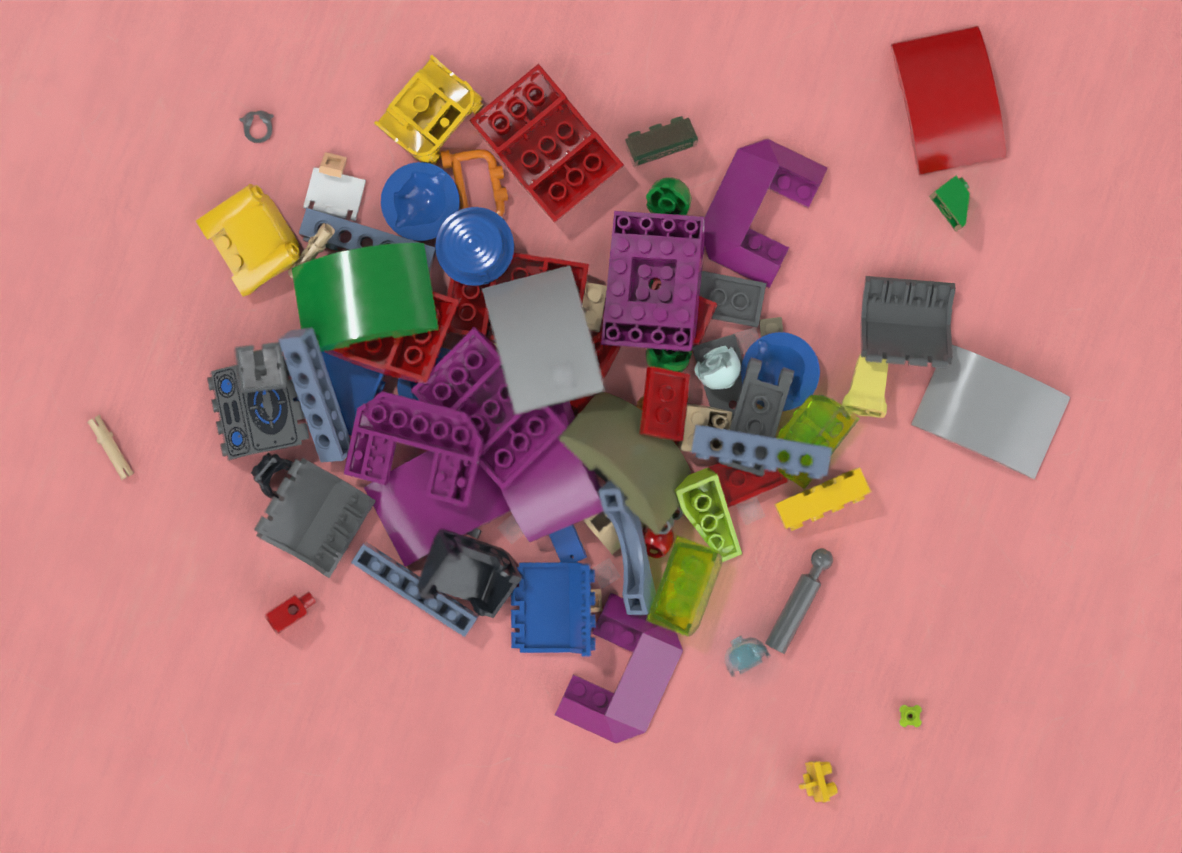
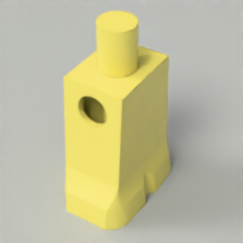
[840,354,888,418]

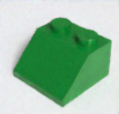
[929,175,970,232]

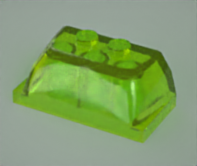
[776,395,860,489]
[646,536,723,637]

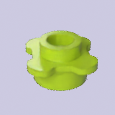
[899,705,922,727]

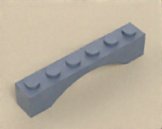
[599,480,658,615]

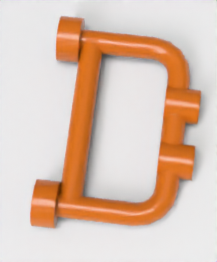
[440,149,508,217]

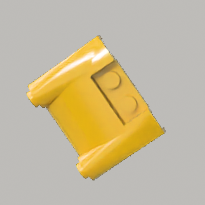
[374,54,484,165]
[196,184,300,297]

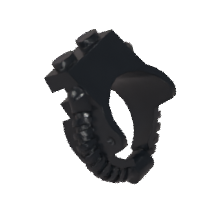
[251,452,294,499]

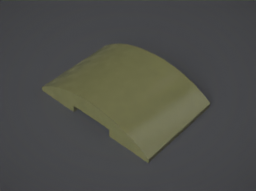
[559,391,692,535]

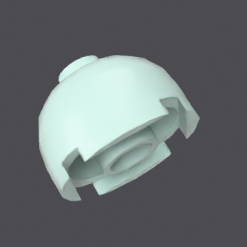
[694,346,741,389]

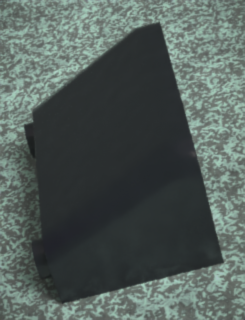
[417,529,522,618]

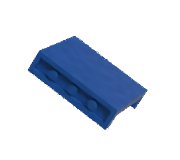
[293,352,386,436]

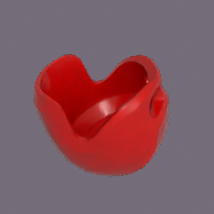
[642,524,675,559]

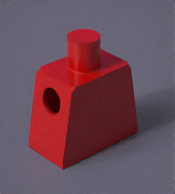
[264,592,316,635]

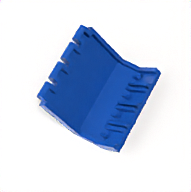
[511,562,596,657]

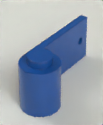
[549,524,587,562]

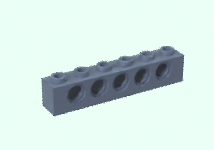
[299,208,436,273]
[278,328,351,462]
[691,424,832,479]
[351,542,479,637]

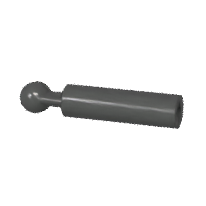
[765,548,833,654]

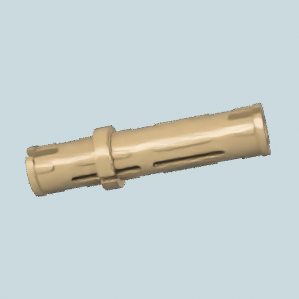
[288,223,335,279]
[87,415,134,480]

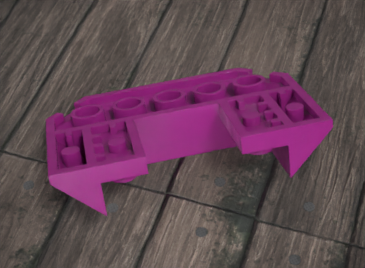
[704,139,828,288]
[344,392,483,507]
[555,593,683,743]

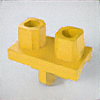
[798,761,838,803]

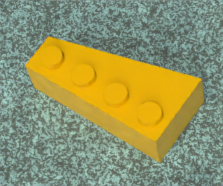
[774,467,871,531]

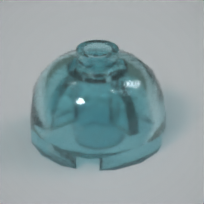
[724,636,771,677]

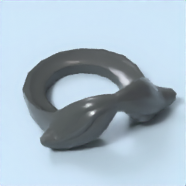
[239,111,274,143]

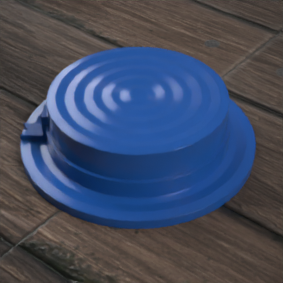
[381,162,460,241]
[436,207,514,286]
[741,332,820,411]

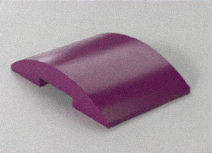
[411,328,568,490]
[501,400,603,542]
[364,451,511,567]

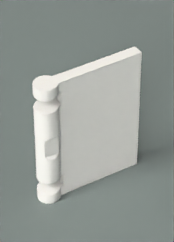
[303,167,366,221]

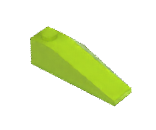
[675,467,742,562]

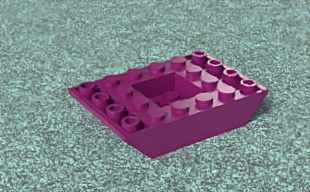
[601,211,705,352]

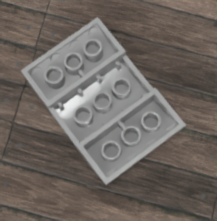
[482,266,604,414]
[911,345,1070,479]

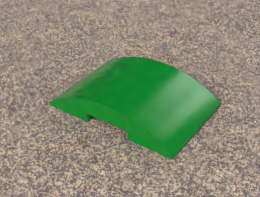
[292,243,439,352]

